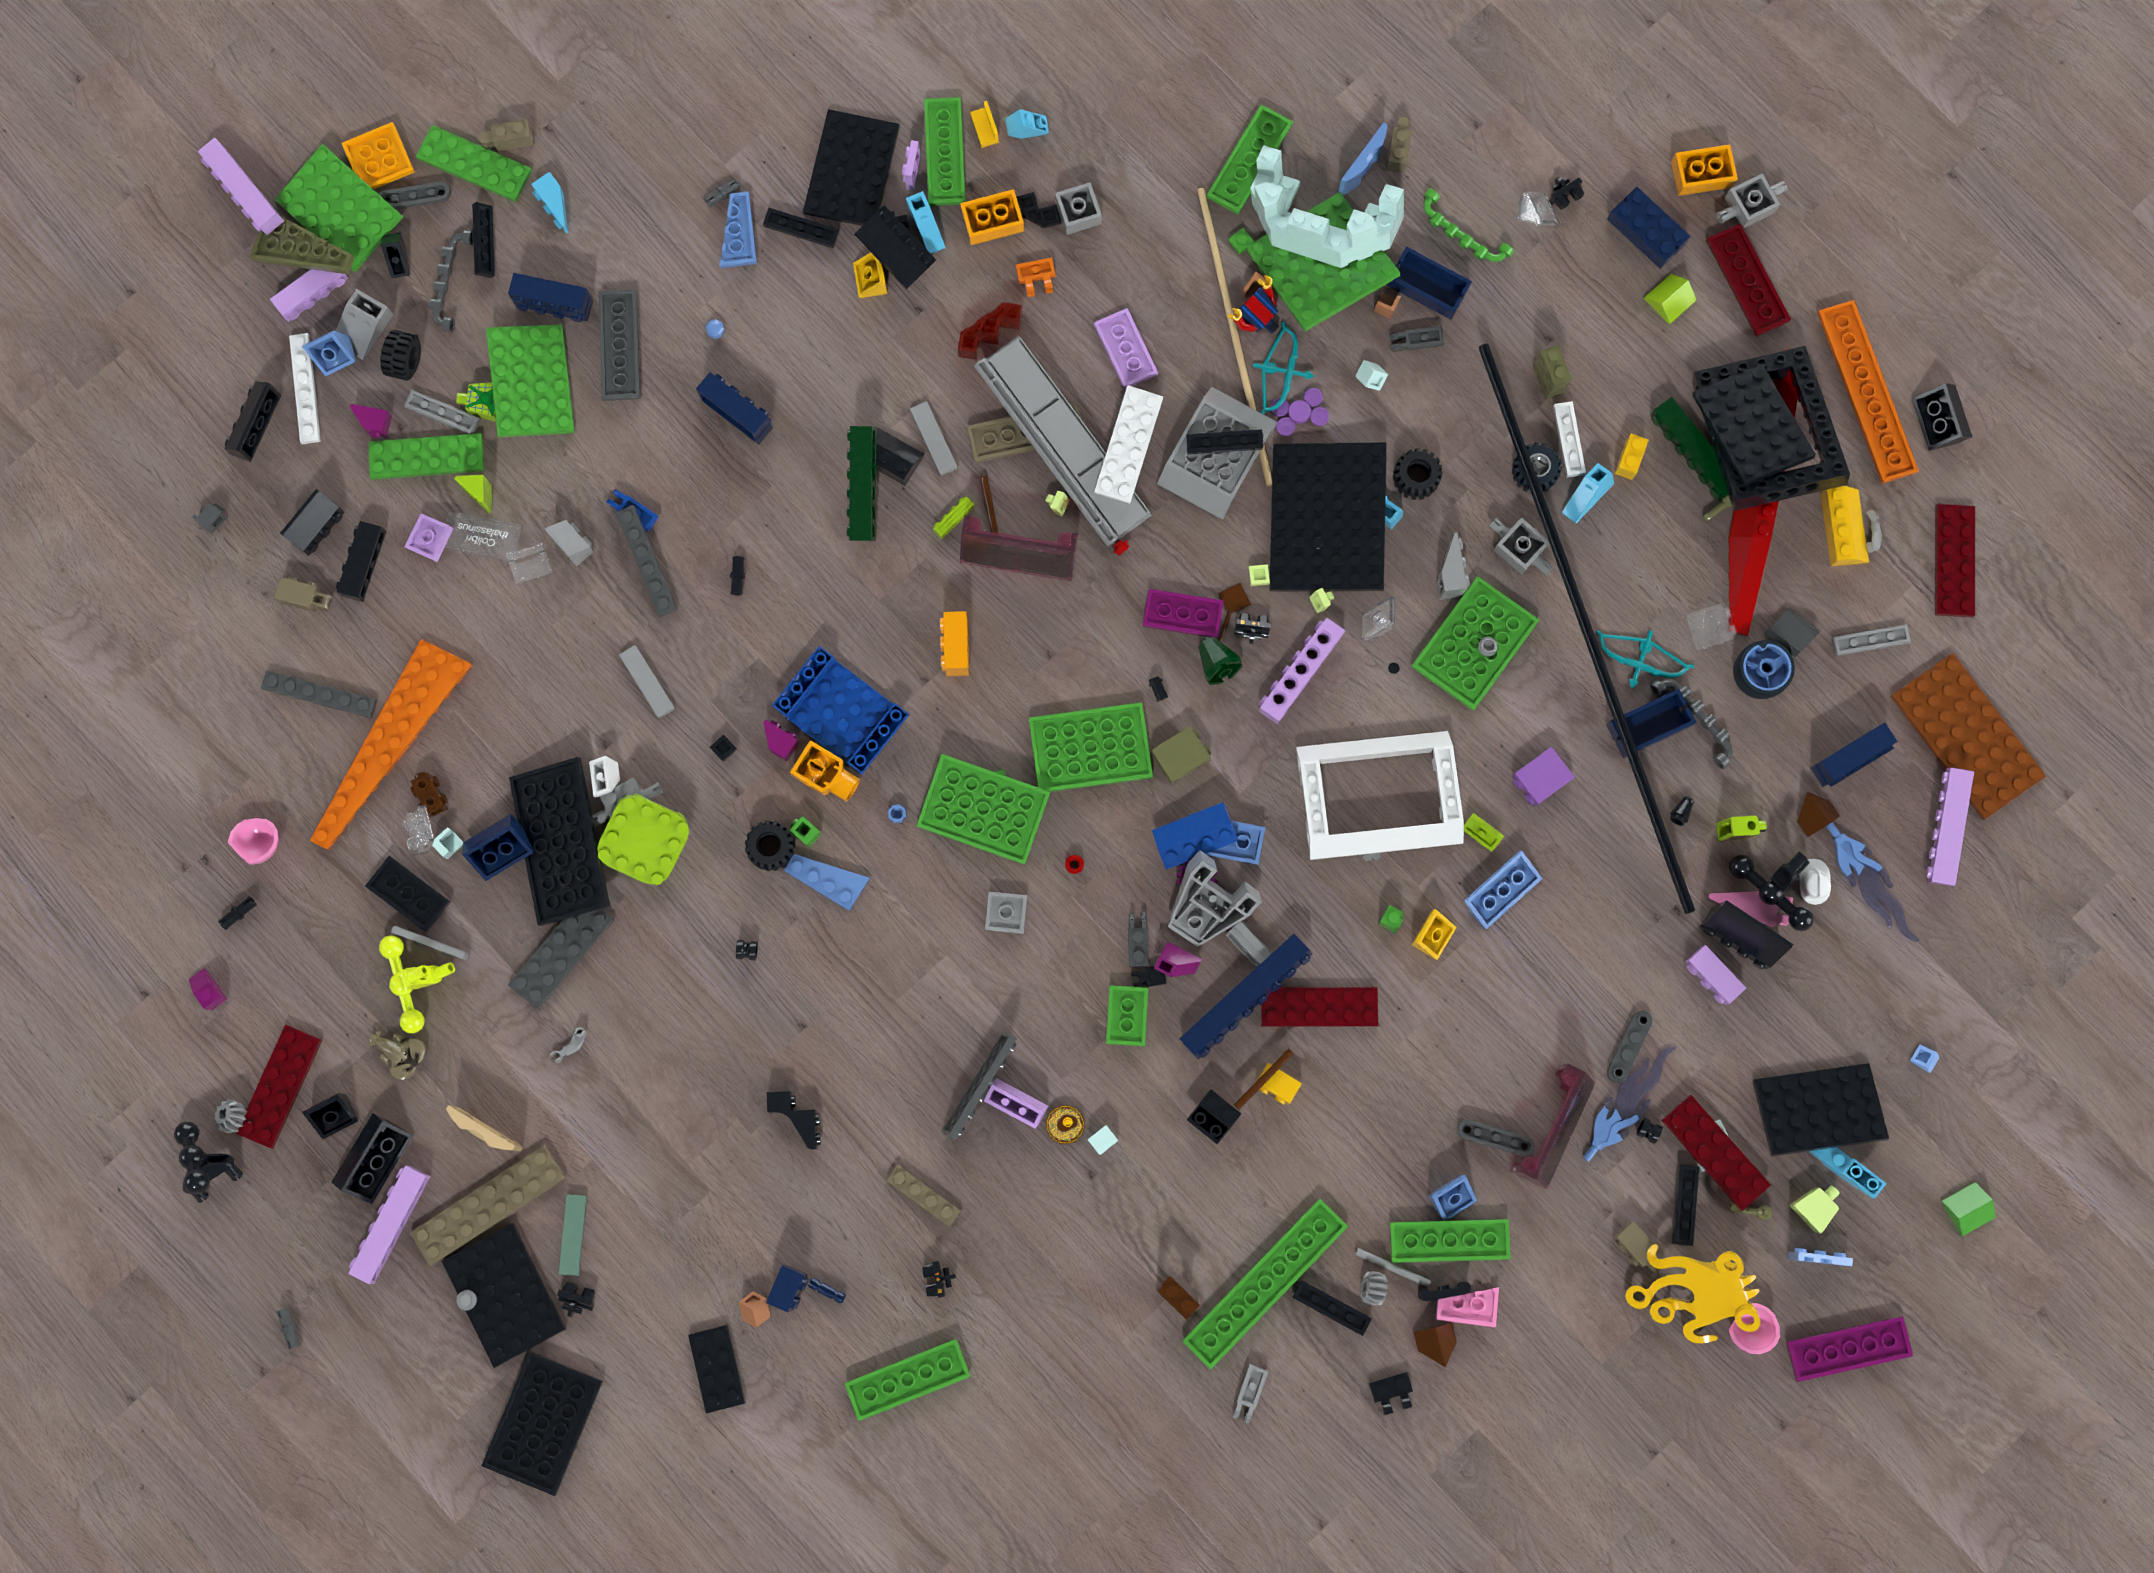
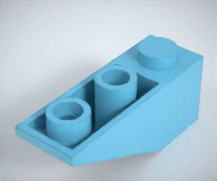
[531,172,568,233]
[906,191,946,254]
[1562,463,1614,523]

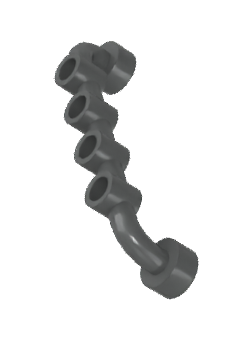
[429,229,474,332]
[1650,680,1733,770]

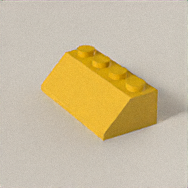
[1820,486,1869,566]

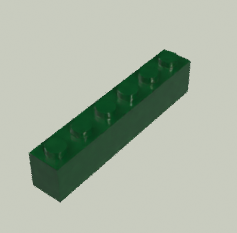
[1650,397,1728,502]
[847,426,877,541]

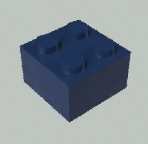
[766,1265,809,1312]

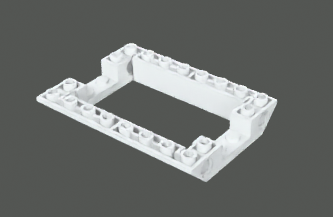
[1296,731,1464,860]

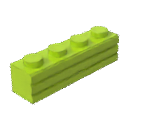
[933,496,975,539]

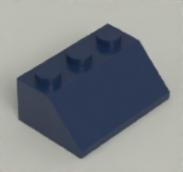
[462,814,534,881]

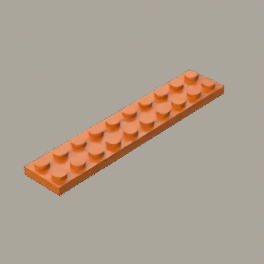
[1817,300,1919,484]

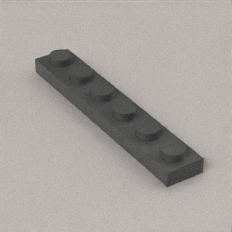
[616,505,678,617]
[261,670,377,719]

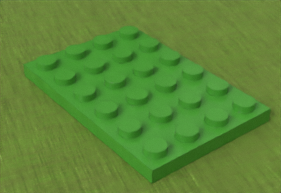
[274,144,404,273]
[486,324,574,437]
[1411,576,1539,711]
[1029,702,1153,792]
[916,754,1051,865]

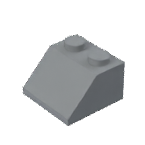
[545,520,593,567]

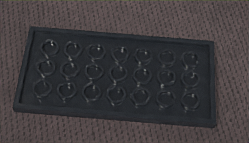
[509,757,611,926]

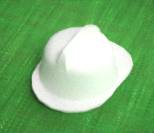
[1799,859,1831,905]

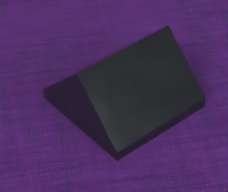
[303,1093,358,1139]

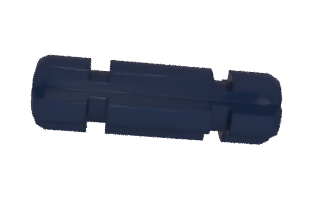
[808,1278,846,1303]

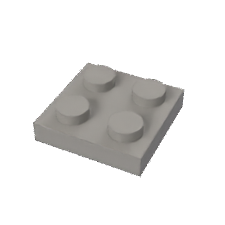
[985,892,1027,934]

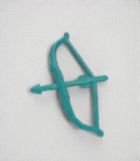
[1252,322,1314,415]
[1596,630,1695,688]

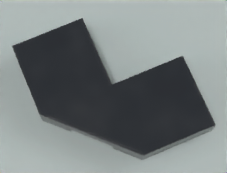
[1016,192,1061,228]

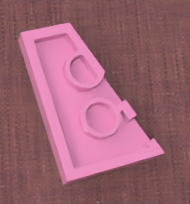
[1435,1287,1499,1328]

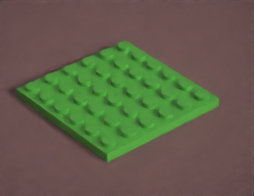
[1246,192,1400,332]

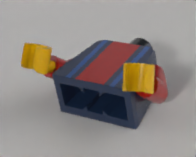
[1227,275,1279,334]

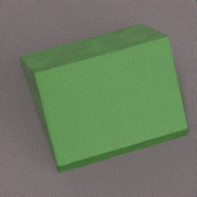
[1941,1182,1996,1236]

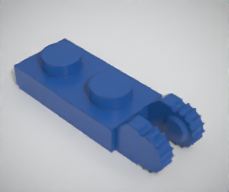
[606,489,659,532]

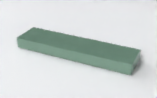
[559,1194,587,1276]

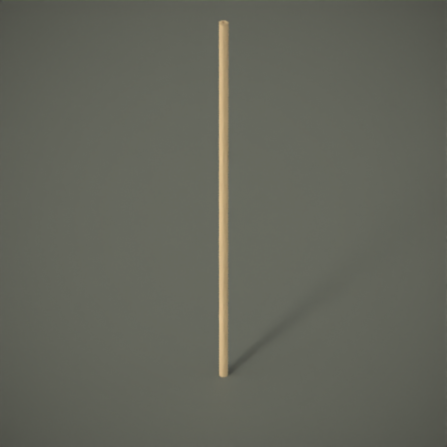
[1197,188,1272,486]

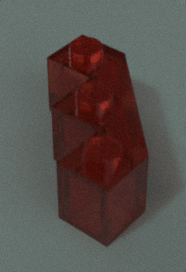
[958,302,1022,360]

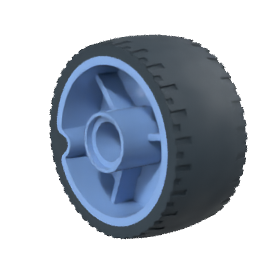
[1733,640,1795,699]

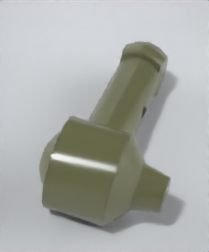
[1703,495,1733,522]
[1730,1203,1772,1220]

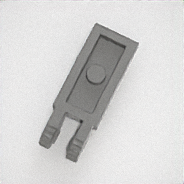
[1232,1364,1268,1423]

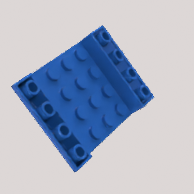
[772,646,910,775]

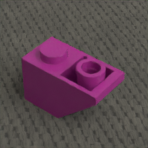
[763,720,799,762]
[1154,942,1202,977]

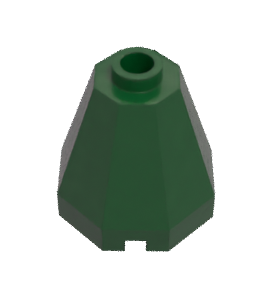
[1198,637,1243,685]

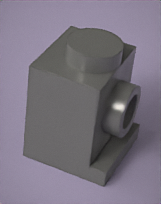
[192,503,228,534]

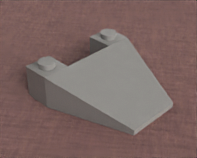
[1168,850,1262,947]

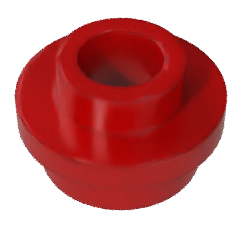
[1112,539,1130,556]
[1065,855,1084,874]

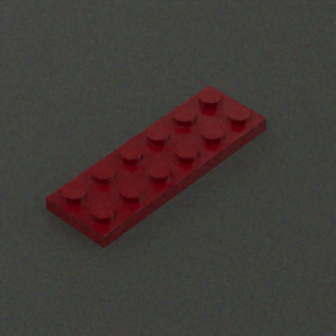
[1706,223,1791,337]
[1935,504,1975,618]
[1261,987,1378,1027]
[235,1025,322,1149]
[1661,1095,1771,1211]

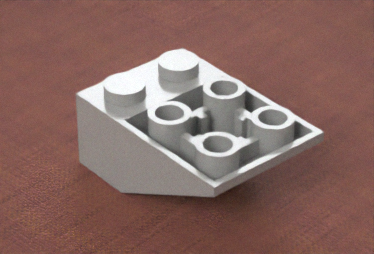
[336,289,394,360]
[1436,533,1470,600]

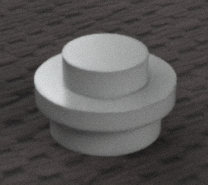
[1478,637,1498,656]
[456,1290,477,1310]

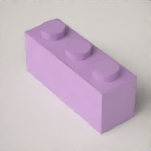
[1685,945,1746,1005]
[984,1079,1049,1129]

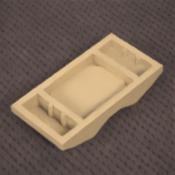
[446,1105,523,1151]

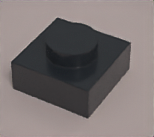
[710,734,737,762]

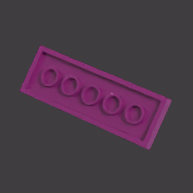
[1786,1316,1913,1382]

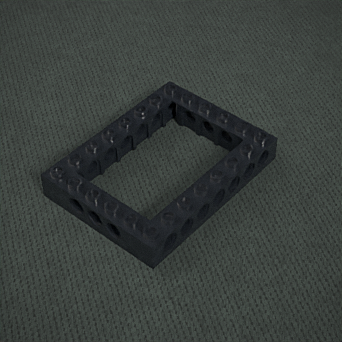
[1692,346,1850,511]

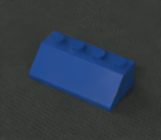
[1152,801,1238,870]

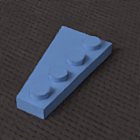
[719,191,757,268]
[784,854,870,911]

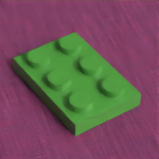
[1106,985,1148,1047]

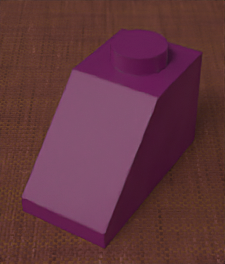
[350,404,392,438]
[189,968,227,1011]

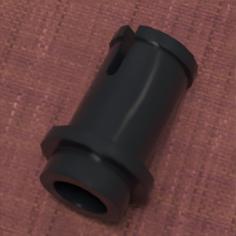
[1149,676,1168,702]

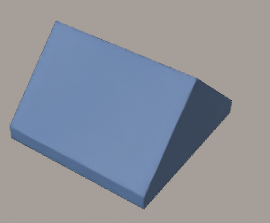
[302,331,356,376]
[1428,1175,1477,1221]

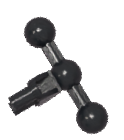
[1729,851,1814,931]
[174,1121,243,1203]

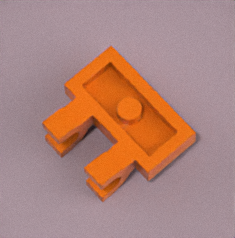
[1015,257,1056,297]

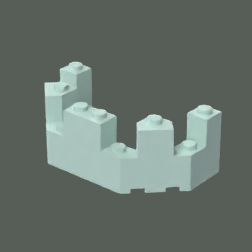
[1250,145,1404,268]

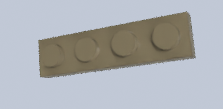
[886,1165,961,1227]

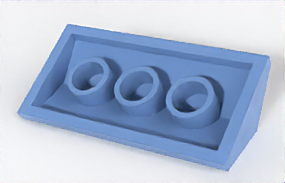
[1189,813,1265,865]
[1464,850,1542,929]

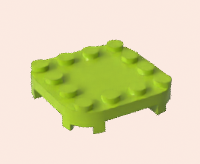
[597,793,689,885]

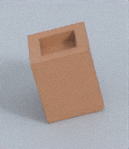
[1242,272,1266,299]
[1374,293,1401,319]
[739,1292,770,1328]

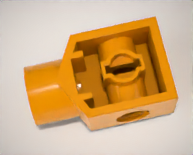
[790,740,860,802]

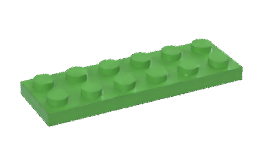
[924,97,966,206]
[1207,104,1293,215]
[416,125,532,202]
[369,433,484,480]
[1389,1219,1511,1263]
[844,1338,971,1421]

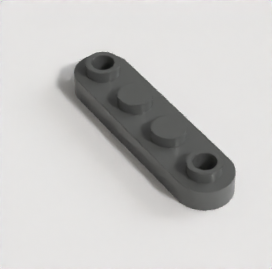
[378,182,451,209]
[1607,1011,1652,1083]
[1457,1120,1535,1156]

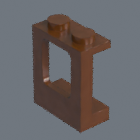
[1156,1276,1200,1320]

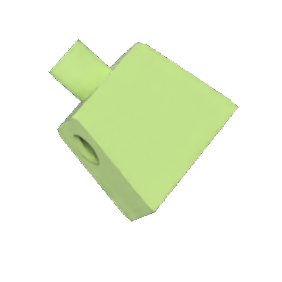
[1789,1185,1840,1234]

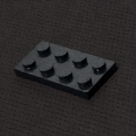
[365,856,451,933]
[688,1325,746,1414]

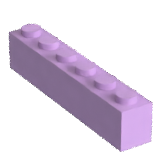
[198,138,284,235]
[1926,768,1974,887]
[348,1166,431,1284]

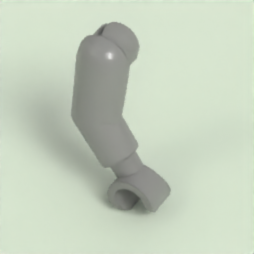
[1866,510,1882,553]
[550,1027,587,1063]

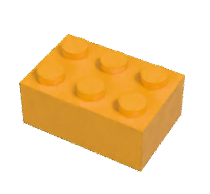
[1671,144,1738,196]
[960,189,1024,245]
[940,611,969,676]

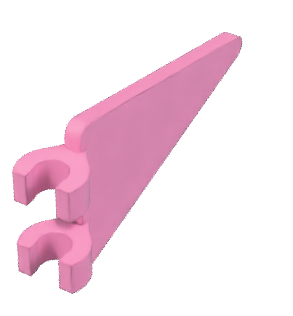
[1708,891,1793,928]

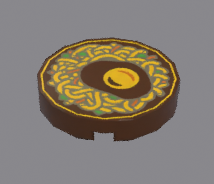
[1046,1105,1085,1144]

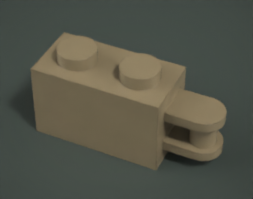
[1386,117,1412,173]
[478,119,534,152]
[274,576,333,612]
[1613,1221,1661,1276]

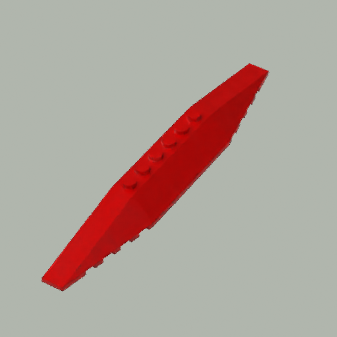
[1728,349,1798,636]

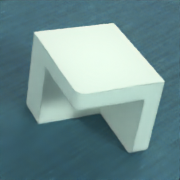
[1356,360,1388,391]
[430,827,463,859]
[1088,1125,1118,1155]

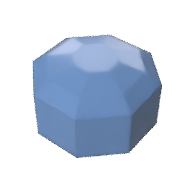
[705,319,725,339]
[888,804,907,824]

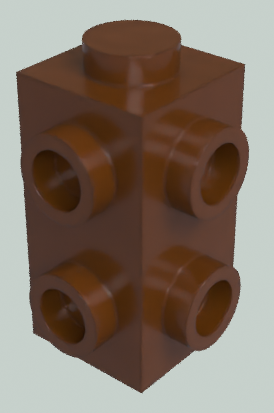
[410,772,448,818]

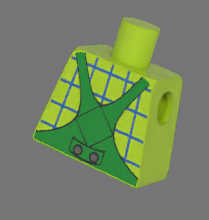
[456,383,496,422]

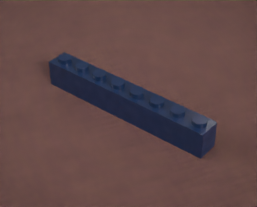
[1179,934,1313,1059]

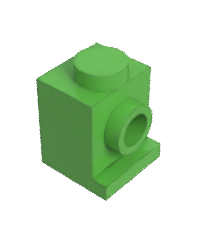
[790,816,821,848]
[1378,905,1404,933]

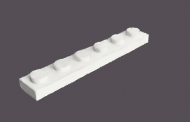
[289,333,321,444]

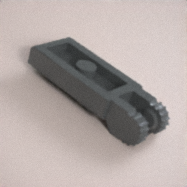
[1389,326,1444,352]
[1128,913,1148,967]

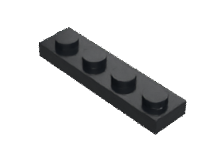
[472,202,495,278]
[763,208,839,248]
[1186,429,1263,455]
[1672,1164,1700,1246]
[1292,1280,1372,1336]

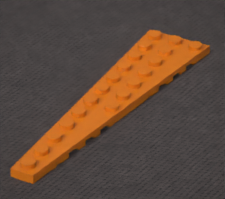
[310,639,473,850]

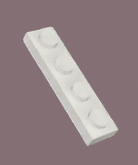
[1553,401,1586,478]

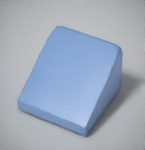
[1910,1044,1939,1073]

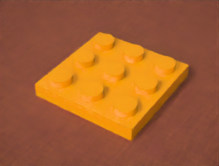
[342,122,415,189]

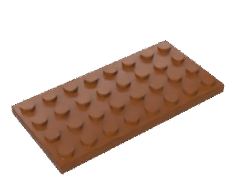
[1890,653,2046,820]

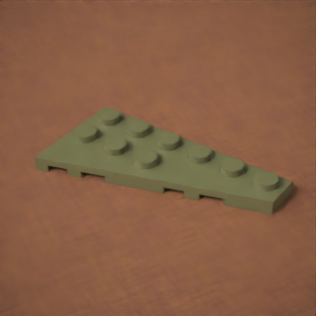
[250,215,354,275]

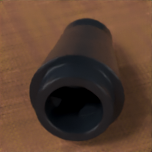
[1670,796,1694,826]

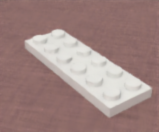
[1094,386,1163,504]

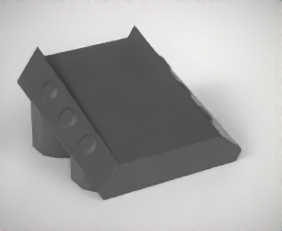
[1764,607,1820,657]

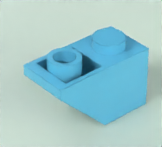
[1005,109,1049,139]

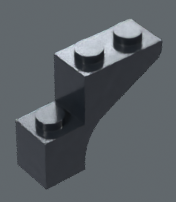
[767,1091,821,1150]

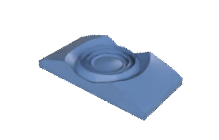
[1338,122,1387,195]

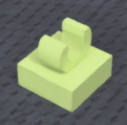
[1045,491,1070,516]
[1309,588,1335,614]

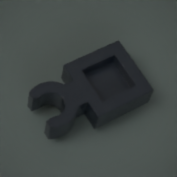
[1131,966,1167,987]

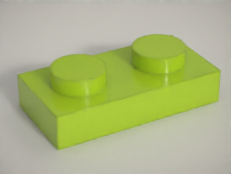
[1464,813,1504,852]

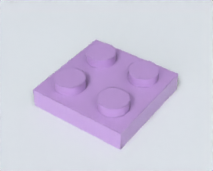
[902,140,921,191]
[404,514,454,562]

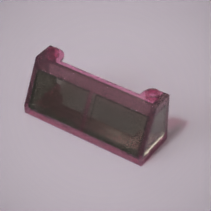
[960,515,1078,581]
[1510,1063,1595,1189]

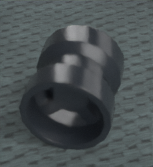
[736,940,758,961]
[1636,1118,1663,1144]

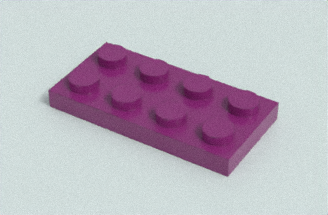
[1143,589,1224,639]

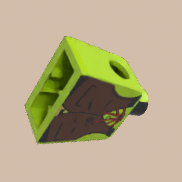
[1716,815,1767,842]

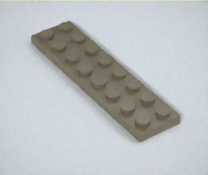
[410,1145,566,1266]

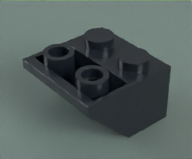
[1187,1089,1241,1144]

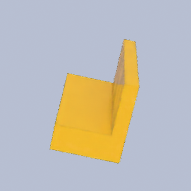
[970,101,999,148]

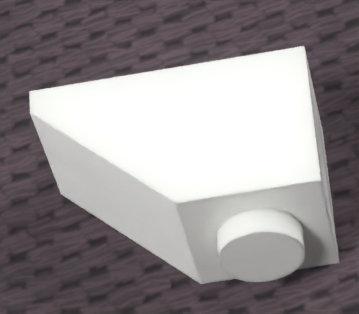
[589,756,620,798]

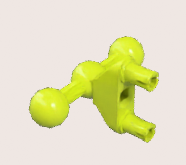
[379,935,455,1034]

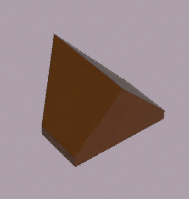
[1797,792,1840,837]
[1413,1322,1457,1367]

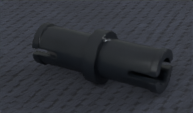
[730,556,745,596]
[218,896,257,930]

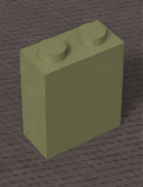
[1533,345,1572,399]
[1151,726,1211,785]

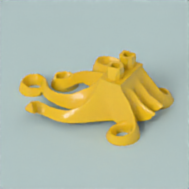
[1625,1244,1760,1344]

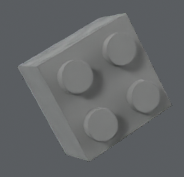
[1055,182,1102,235]

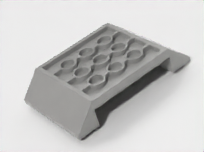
[1157,387,1278,520]

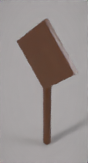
[1218,583,1250,642]

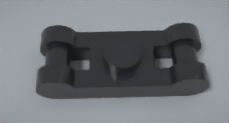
[1418,1282,1471,1301]

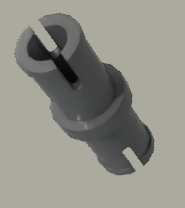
[703,177,740,208]
[276,1307,301,1349]

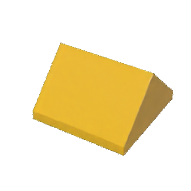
[853,252,887,298]
[1411,909,1457,960]

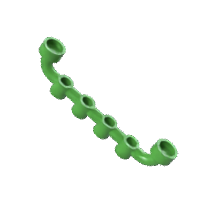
[1423,188,1514,262]

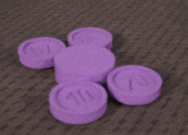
[1271,388,1329,436]

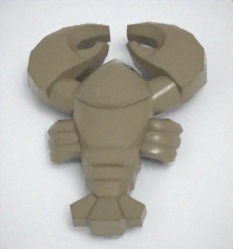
[369,1031,426,1080]

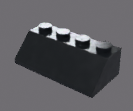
[854,205,936,289]
[225,381,281,462]
[331,1113,413,1204]

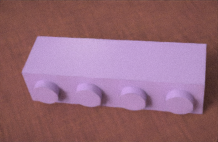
[270,269,349,322]

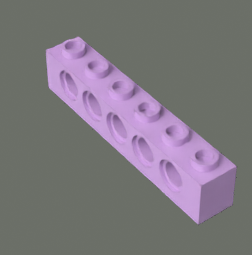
[1259,618,1345,724]

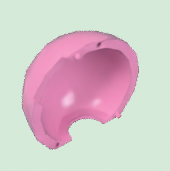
[228,818,279,865]
[1728,1303,1780,1355]

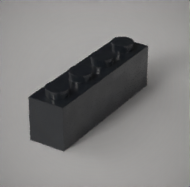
[336,521,386,602]

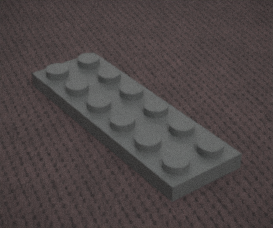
[599,290,641,401]
[508,909,614,1010]
[942,1032,1017,1140]

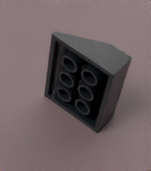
[1700,900,1794,970]

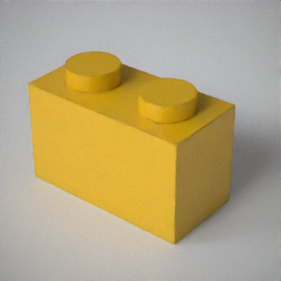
[1614,433,1649,480]
[1257,1063,1302,1105]

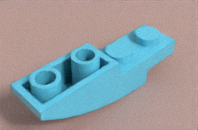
[1808,1147,1887,1199]

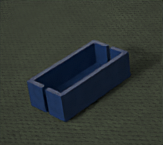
[1607,186,1691,269]
[1386,246,1472,320]
[508,273,593,322]
[696,372,773,445]
[1606,689,1697,759]
[1810,722,1898,787]

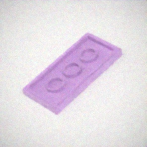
[1094,308,1158,390]

